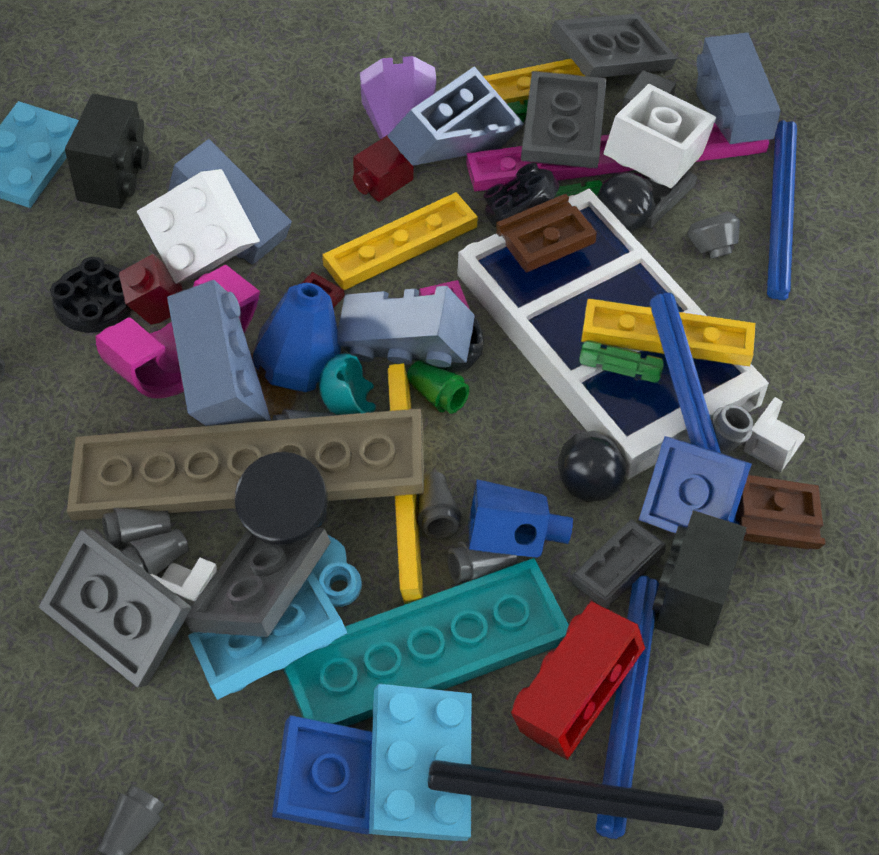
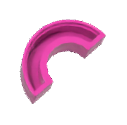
[96,264,260,398]

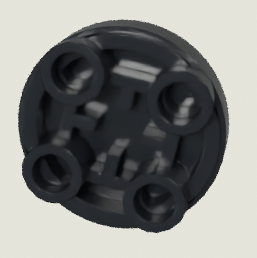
[483,163,559,227]
[50,257,132,333]
[235,452,328,545]

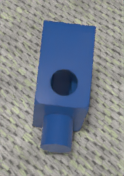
[468,479,573,558]

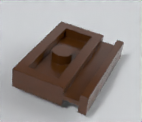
[496,194,597,273]
[735,475,825,549]

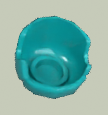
[319,353,376,415]

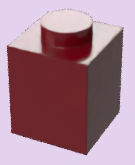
[353,135,414,202]
[119,254,183,325]

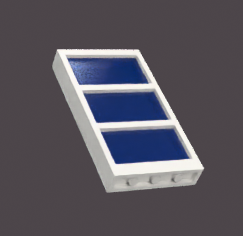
[457,189,769,480]

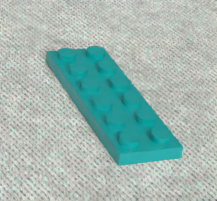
[283,558,569,727]

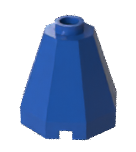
[252,283,342,392]

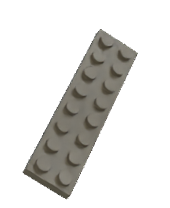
[67,408,424,521]

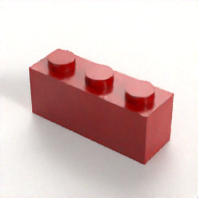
[511,601,645,760]

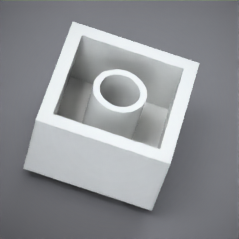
[603,84,716,188]
[137,169,260,284]

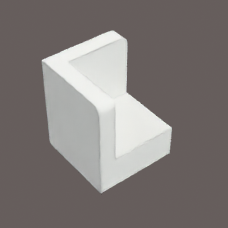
[744,397,805,473]
[150,557,217,607]

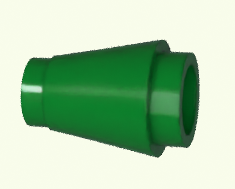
[407,361,470,414]

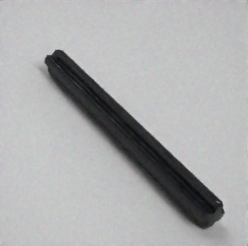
[427,760,724,831]

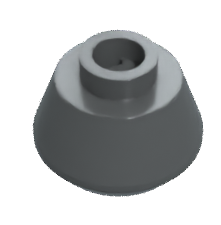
[687,213,740,259]

